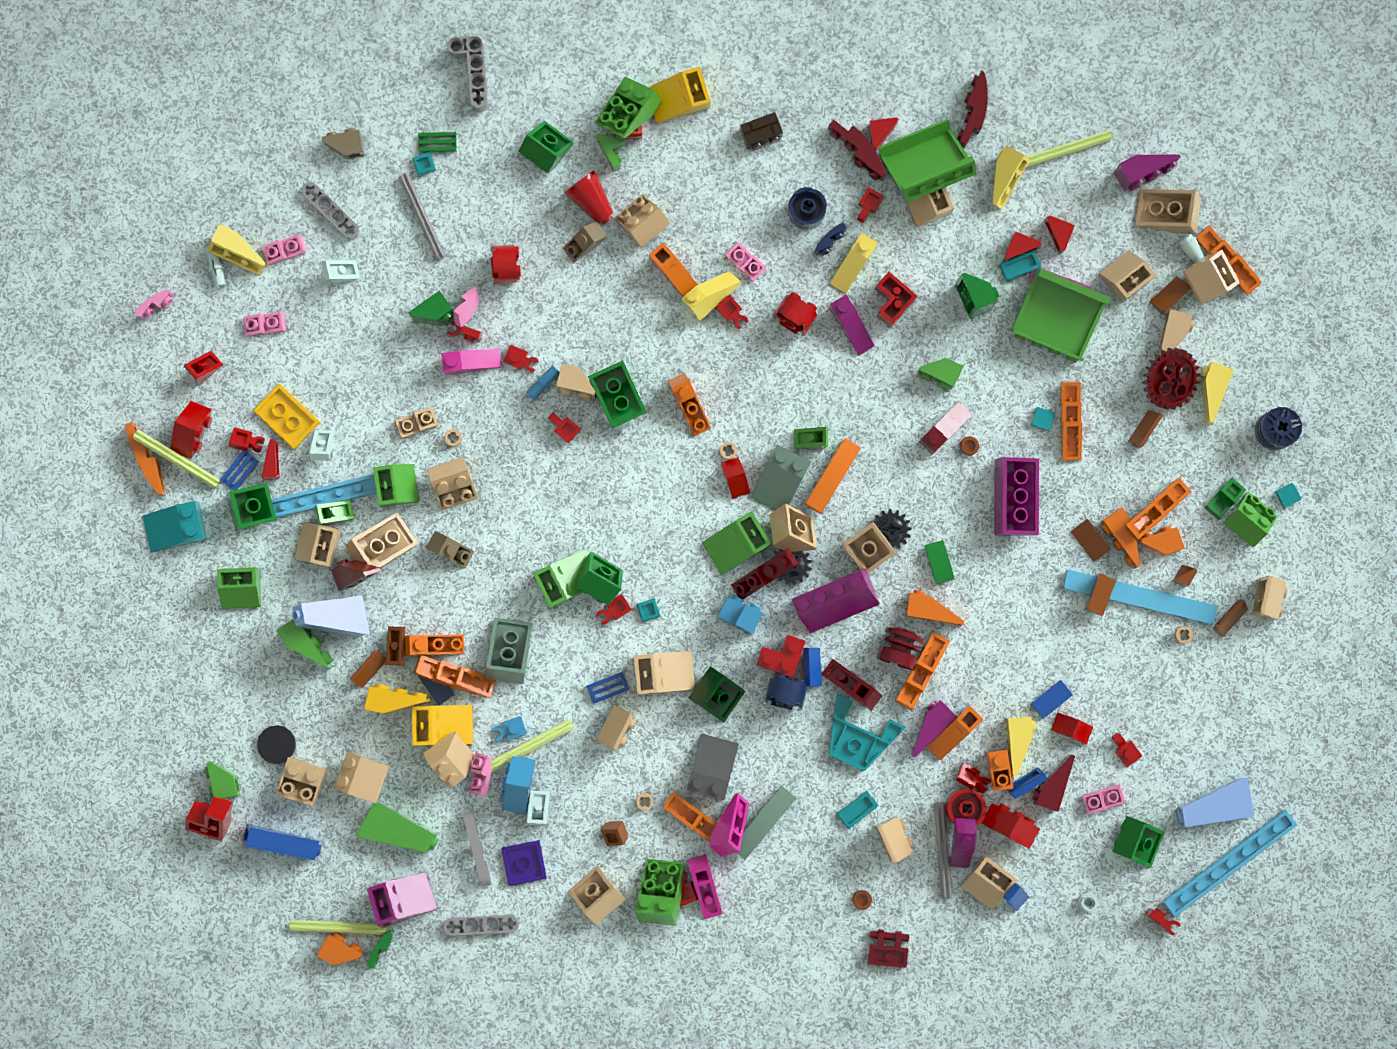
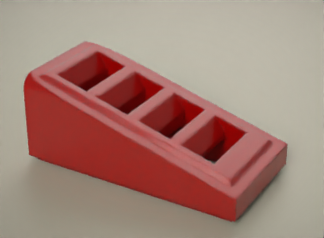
[261,439,280,480]

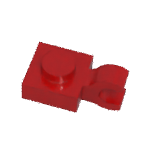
[857,187,884,223]
[447,321,482,343]
[548,412,581,444]
[1111,733,1142,768]
[1145,908,1181,935]

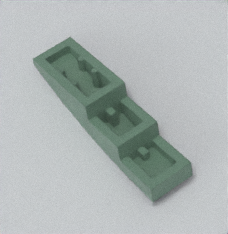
[737,785,796,860]

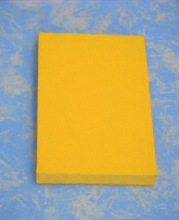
[253,383,321,450]

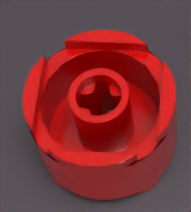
[490,244,521,284]
[773,292,817,336]
[945,788,986,826]

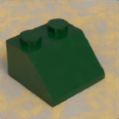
[688,666,746,723]

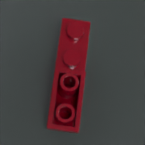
[957,70,988,149]
[828,119,886,181]
[731,548,798,600]

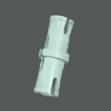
[206,251,227,289]

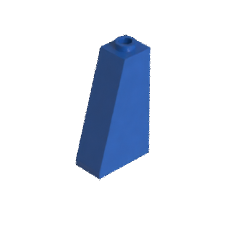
[242,824,322,861]

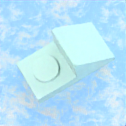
[321,260,360,285]
[309,430,334,460]
[527,790,550,826]

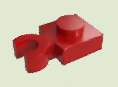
[715,295,749,329]
[503,344,539,372]
[228,427,265,453]
[596,594,632,625]
[955,762,991,793]
[680,870,698,907]

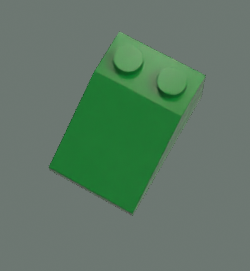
[588,360,647,429]

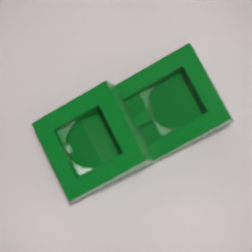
[1204,478,1246,520]
[925,540,954,585]
[367,930,394,968]

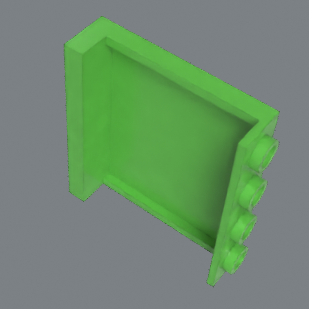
[878,119,977,203]
[1010,268,1111,363]

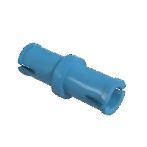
[526,365,560,401]

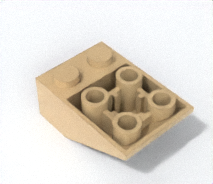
[634,651,695,695]

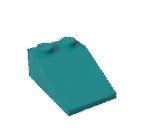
[143,501,207,553]

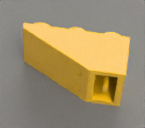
[649,66,711,124]
[364,683,431,714]
[412,705,473,746]

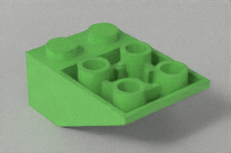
[595,76,661,139]
[702,511,771,575]
[533,549,588,609]
[276,619,333,668]
[634,859,685,926]

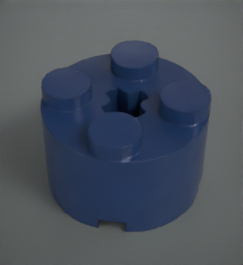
[788,187,827,230]
[765,674,807,711]

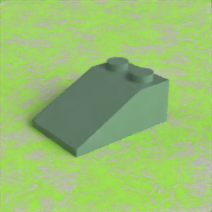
[750,445,811,510]
[485,618,533,684]

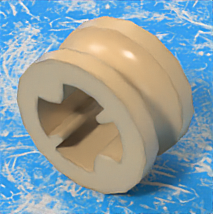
[445,429,462,447]
[720,442,737,460]
[1174,626,1193,644]
[636,793,654,810]

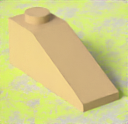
[1158,309,1194,355]

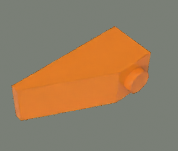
[905,590,964,626]

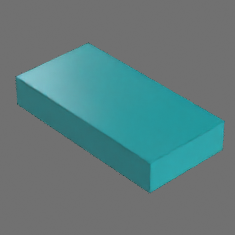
[999,250,1042,282]
[837,790,879,830]

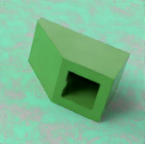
[918,358,964,390]
[205,761,241,798]

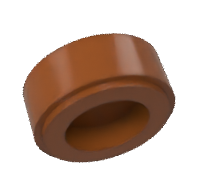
[960,436,979,456]
[852,890,872,910]

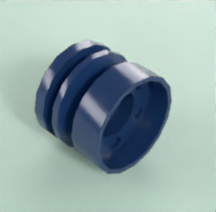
[1255,407,1302,450]

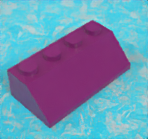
[994,457,1039,536]
[791,569,880,633]

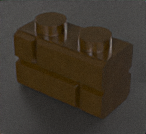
[739,112,783,150]

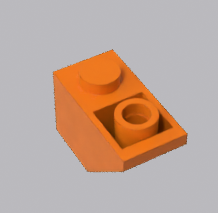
[1138,525,1185,556]
[985,750,1013,791]
[317,933,365,965]

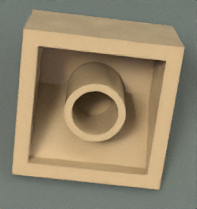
[770,503,817,552]
[842,522,896,573]
[1251,575,1287,620]
[423,731,474,789]
[334,751,389,803]
[875,817,914,864]
[568,865,626,925]

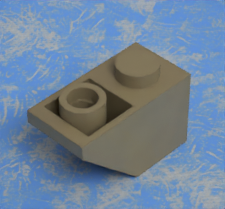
[321,128,365,159]
[563,221,608,263]
[426,531,474,568]

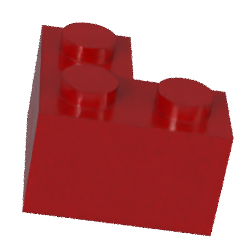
[875,271,918,328]
[170,401,213,459]
[756,635,805,678]
[185,796,233,842]
[981,803,1040,849]

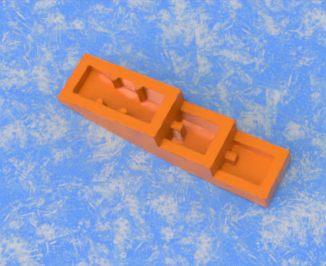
[1195,225,1262,295]
[1060,381,1082,460]
[125,422,166,496]
[805,438,861,514]
[1125,478,1191,540]
[895,632,950,711]
[413,655,496,698]
[663,791,717,842]

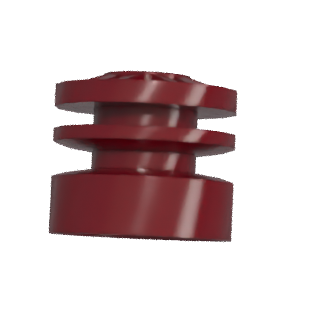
[876,627,924,671]

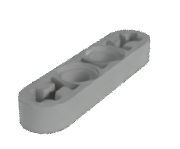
[302,182,360,240]
[463,811,492,887]
[443,914,519,936]

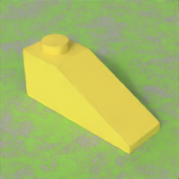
[992,146,1030,210]
[207,224,266,276]
[830,233,877,294]
[681,271,742,321]
[1201,361,1234,425]
[1006,717,1036,777]

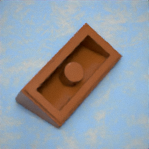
[1149,276,1191,315]
[1128,410,1163,448]
[1070,519,1111,562]
[1084,573,1116,617]
[1213,600,1248,637]
[386,626,406,666]
[350,650,386,688]

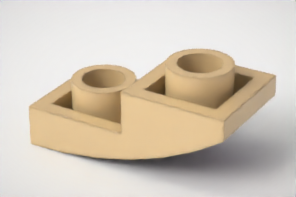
[394,407,438,439]

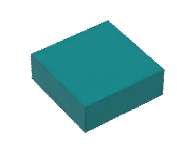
[412,152,436,176]
[1031,407,1055,431]
[1275,482,1302,508]
[637,598,661,622]

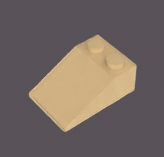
[1135,189,1201,234]
[345,512,418,569]

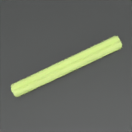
[1026,130,1112,168]
[133,430,219,488]
[491,720,573,773]
[289,920,386,935]

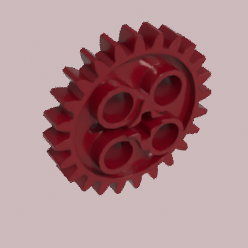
[1142,347,1201,410]

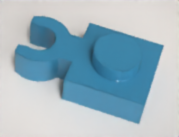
[491,716,527,742]

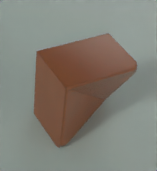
[1172,565,1197,587]
[601,821,628,846]

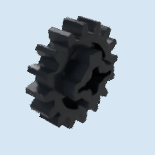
[871,509,912,549]
[774,549,812,585]

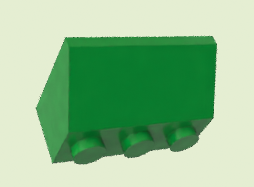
[955,273,999,319]

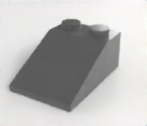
[687,734,739,800]

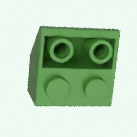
[373,464,419,508]
[1224,491,1278,548]
[217,567,261,609]

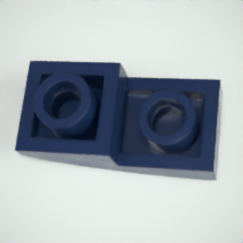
[814,222,847,256]

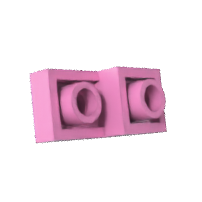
[262,234,307,265]
[724,242,766,282]
[453,286,479,327]
[134,289,173,320]
[243,311,286,336]
[468,753,491,797]
[1082,784,1126,814]

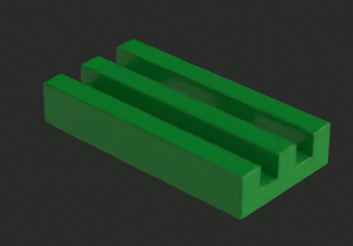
[418,132,457,153]

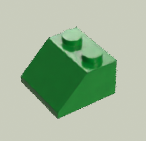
[518,121,574,173]
[408,291,455,326]
[226,483,277,531]
[576,551,623,606]
[1112,816,1165,868]

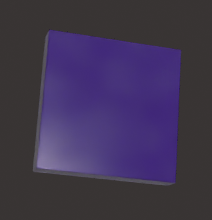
[501,840,547,886]

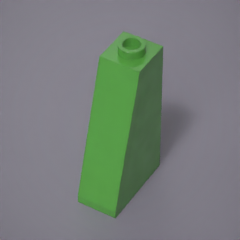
[355,801,438,853]

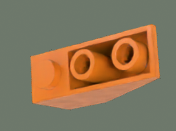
[649,243,698,297]
[667,373,711,437]
[1101,507,1140,569]
[404,634,464,656]
[927,705,983,760]

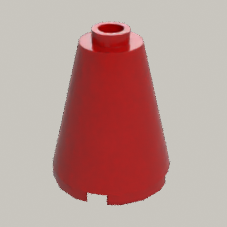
[564,170,614,224]

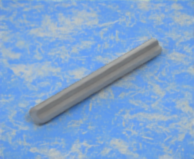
[399,173,445,260]
[934,802,952,899]

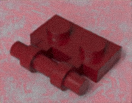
[867,929,909,968]

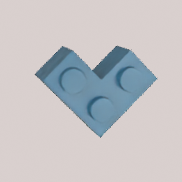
[717,595,763,635]
[500,756,536,814]

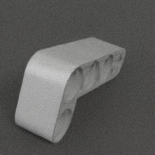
[447,36,488,112]

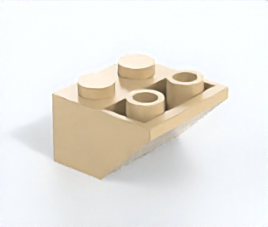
[906,187,954,228]
[614,194,670,248]
[1099,250,1156,303]
[1183,250,1240,305]
[557,364,596,402]
[427,457,478,510]
[294,522,341,568]
[596,705,636,750]
[276,757,328,806]
[961,855,1017,910]

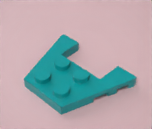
[829,694,905,771]

